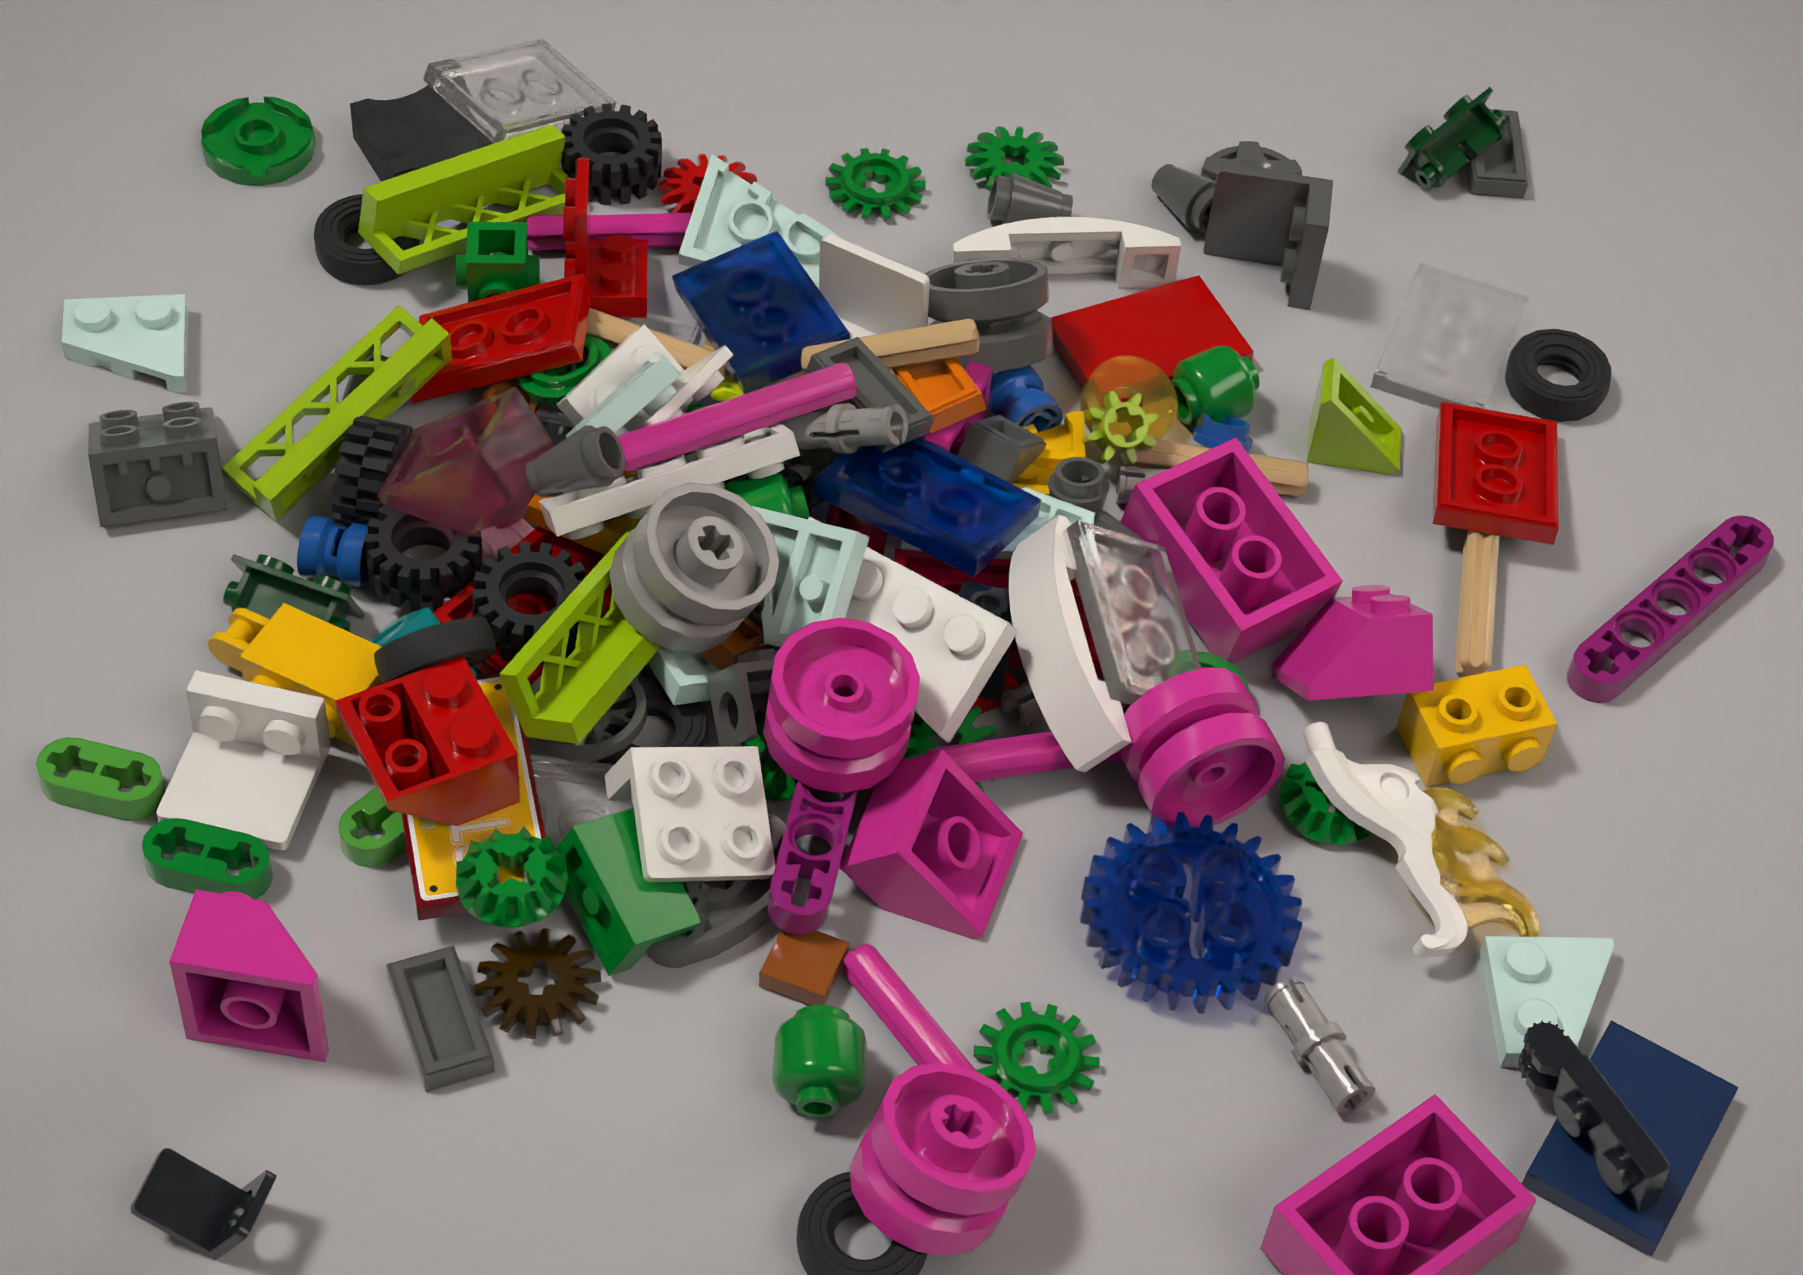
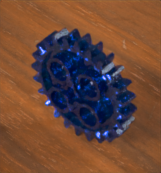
[1080,812,1302,1014]

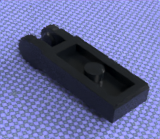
[1518,1020,1671,1213]

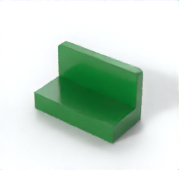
[555,808,700,976]

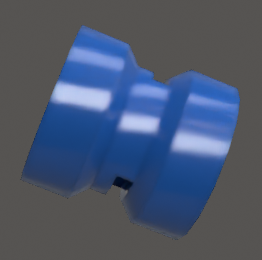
[988,365,1063,432]
[297,515,369,588]

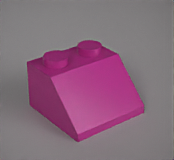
[1272,585,1434,701]
[840,749,1023,939]
[169,890,329,1062]

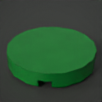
[201,96,315,186]

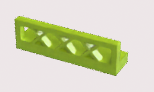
[358,124,570,275]
[222,305,452,523]
[500,518,661,744]

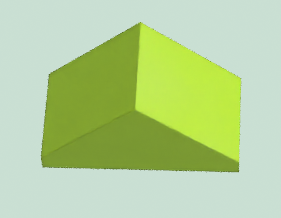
[1306,358,1402,475]

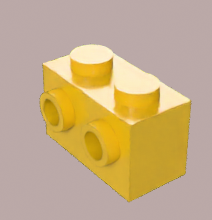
[1396,664,1557,787]

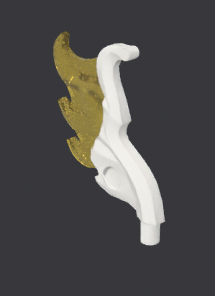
[1303,722,1540,958]

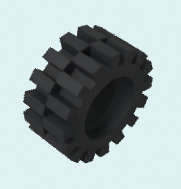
[561,103,662,205]
[331,416,416,528]
[365,492,483,612]
[473,541,586,662]

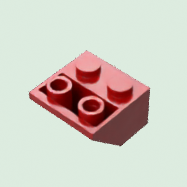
[335,656,520,826]

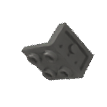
[1203,164,1333,310]
[88,402,228,527]

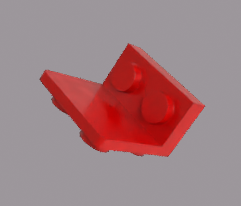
[563,158,648,318]

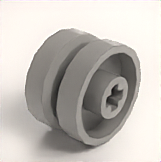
[609,483,780,653]

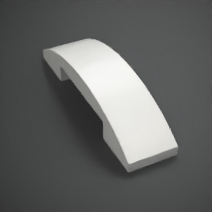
[951,217,1181,289]
[1009,515,1132,772]

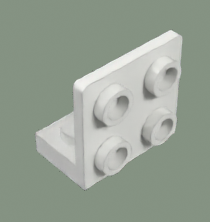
[788,234,930,359]
[557,324,733,432]
[156,670,331,851]
[605,746,775,883]

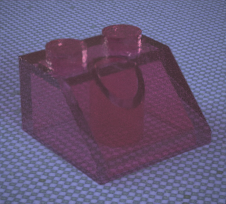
[377,387,555,535]

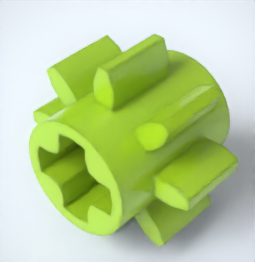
[1082,390,1159,466]

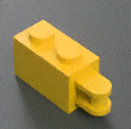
[208,603,382,747]

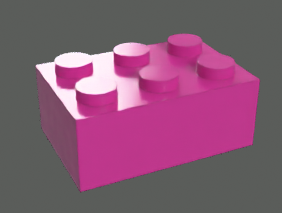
[1120,438,1343,664]
[1260,1094,1537,1275]

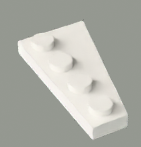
[539,423,800,539]
[808,516,1018,743]

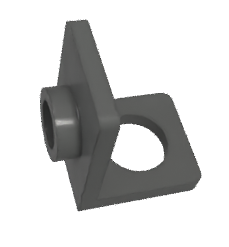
[707,649,777,747]

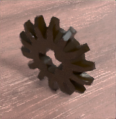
[475,928,601,1039]

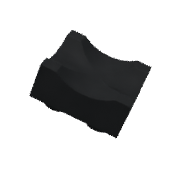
[350,73,500,182]

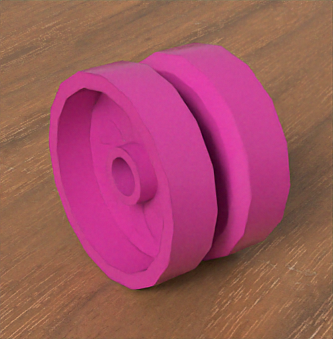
[763,618,920,793]
[1118,668,1285,832]
[850,1062,1036,1256]

